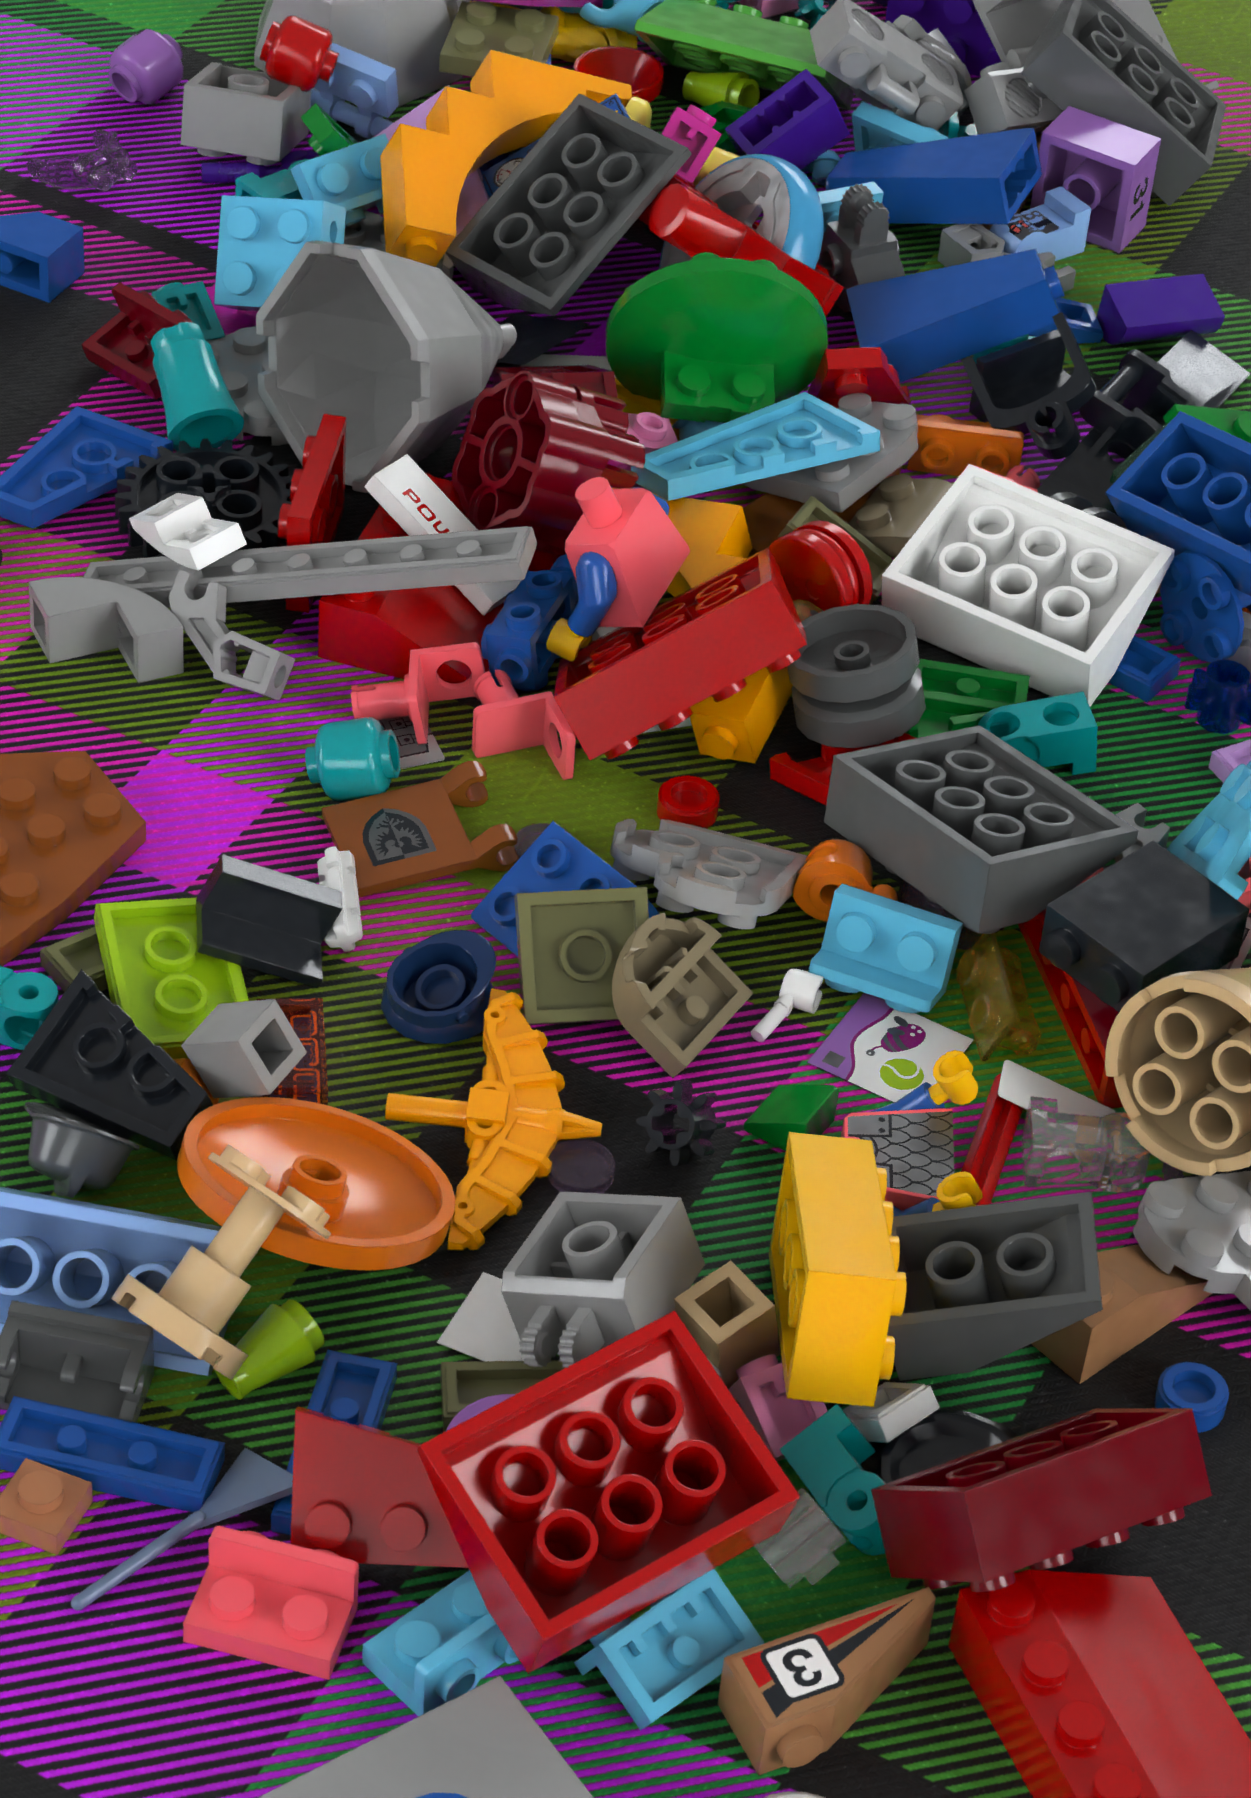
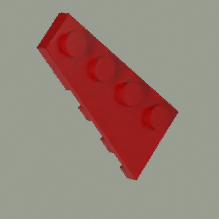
[290,1406,469,1568]

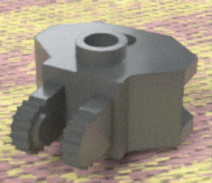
[818,184,905,313]

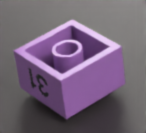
[1030,106,1161,253]

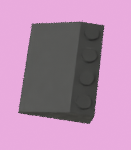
[1021,0,1226,206]
[445,93,692,316]
[824,725,1139,934]

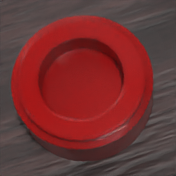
[657,775,720,829]

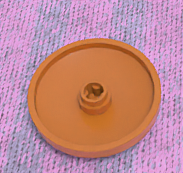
[177,1097,455,1271]

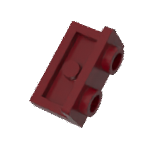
[81,282,193,400]

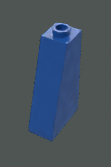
[825,128,1042,224]
[846,249,1065,383]

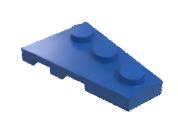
[0,406,173,529]

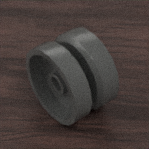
[787,604,926,748]

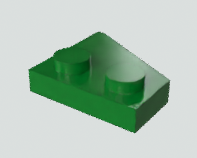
[906,659,1030,738]

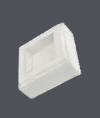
[843,1382,940,1443]

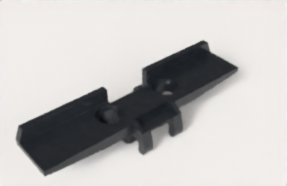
[1037,330,1251,515]

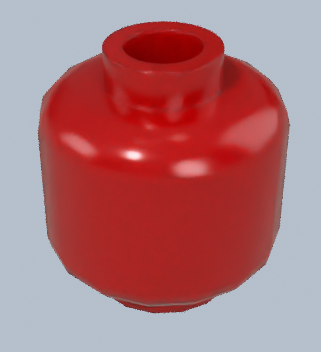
[259,15,339,92]

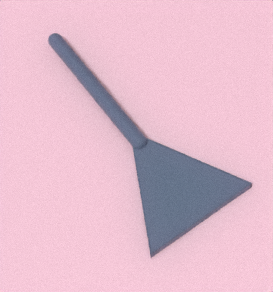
[71,1448,293,1611]

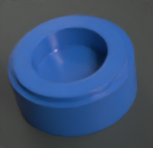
[1154,1362,1229,1433]

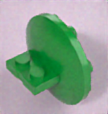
[606,252,828,423]

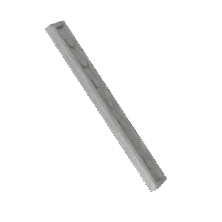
[83,526,537,608]

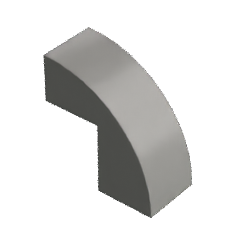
[28,577,184,683]

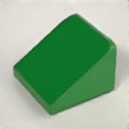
[743,1085,839,1151]

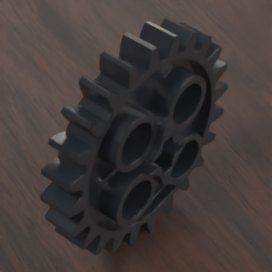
[115,439,293,558]

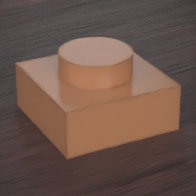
[0,1458,93,1555]

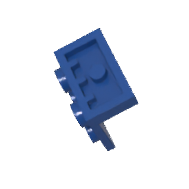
[471,821,660,957]

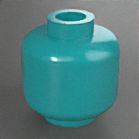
[305,717,400,802]

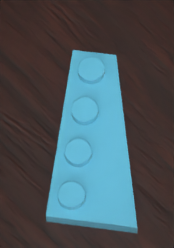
[631,392,880,501]

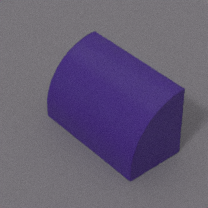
[725,68,850,170]
[1097,274,1225,345]

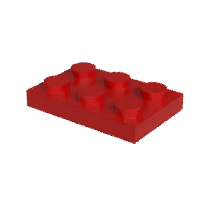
[277,414,346,613]

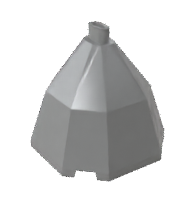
[254,0,463,107]
[256,240,517,493]

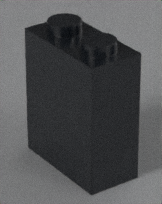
[1039,840,1249,1012]

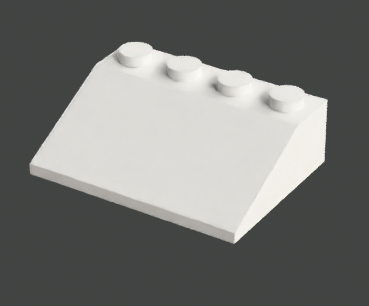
[882,464,1175,707]

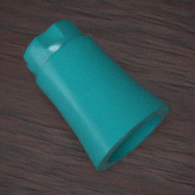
[151,322,244,451]

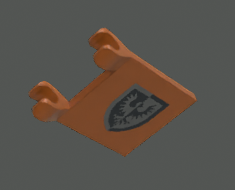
[321,760,519,898]

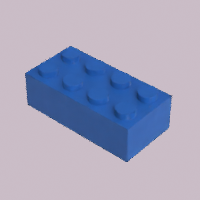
[1105,411,1251,596]

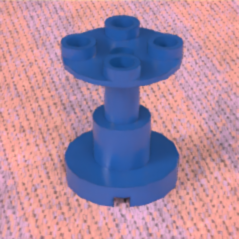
[1160,551,1251,663]

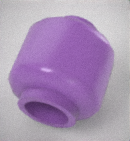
[108,29,183,104]

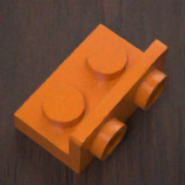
[907,414,1024,477]

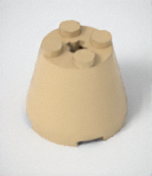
[1105,966,1251,1176]

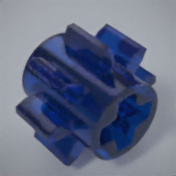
[1185,660,1251,734]

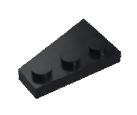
[6,969,213,1161]

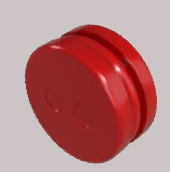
[769,520,873,622]

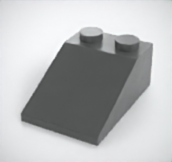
[887,1192,1103,1381]

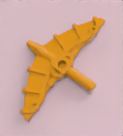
[385,988,602,1251]

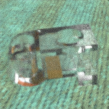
[1021,1096,1151,1193]

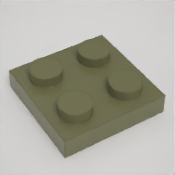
[439,1,559,77]
[514,887,649,1025]

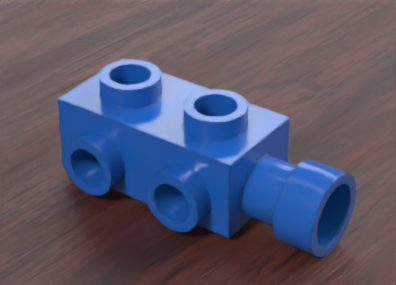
[481,554,578,691]

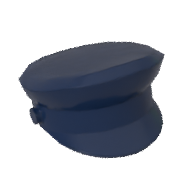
[381,930,496,1044]

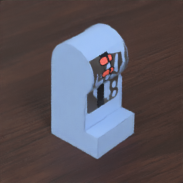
[989,186,1091,261]

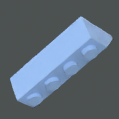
[0,1187,230,1376]

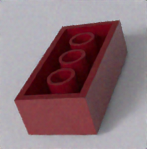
[871,1408,1212,1592]

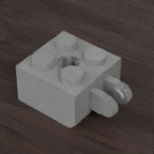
[180,62,311,165]
[501,1192,705,1367]

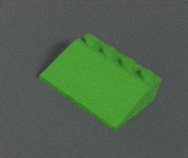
[634,0,854,110]

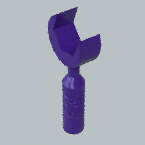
[201,150,319,183]

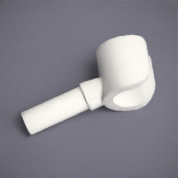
[751,969,823,1043]

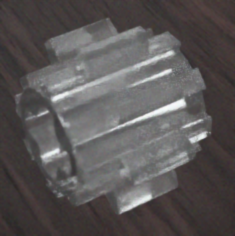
[754,1488,847,1589]

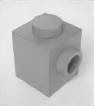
[181,999,307,1099]

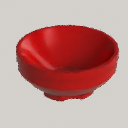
[573,46,664,103]

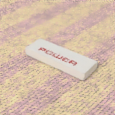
[364,454,521,616]

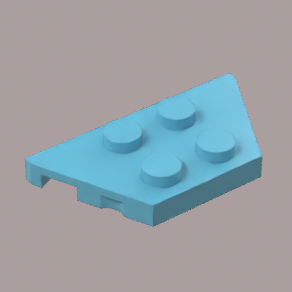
[1167,761,1251,900]

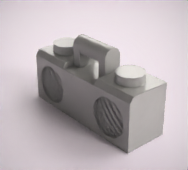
[810,0,963,131]
[964,46,1062,136]

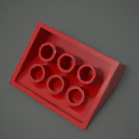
[318,473,560,698]
[554,547,807,760]
[417,1310,800,1674]
[948,1569,1251,1798]

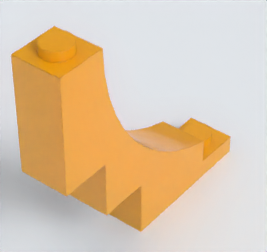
[380,49,632,267]
[612,487,793,763]

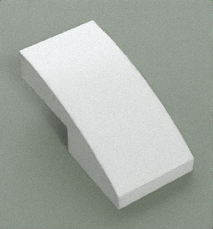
[129,493,247,570]

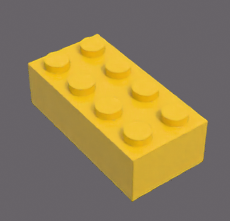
[769,1132,907,1407]

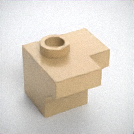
[674,1261,780,1389]

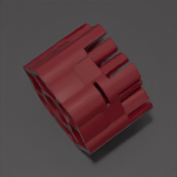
[452,370,646,556]

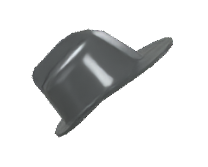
[24,1102,140,1198]

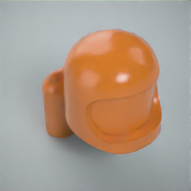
[793,839,898,922]

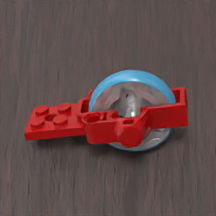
[638,154,844,317]

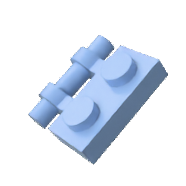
[310,42,399,139]

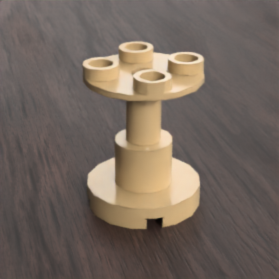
[111,1144,332,1380]

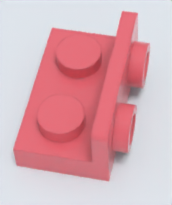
[183,1526,359,1680]

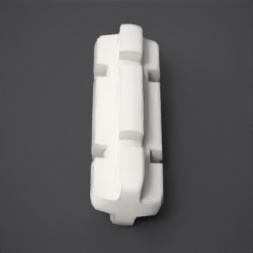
[317,846,363,952]

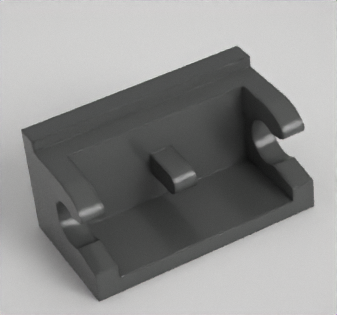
[0,1300,154,1423]

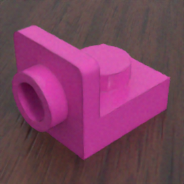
[661,104,722,183]

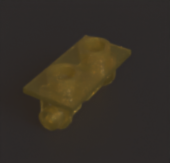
[956,933,1041,1062]

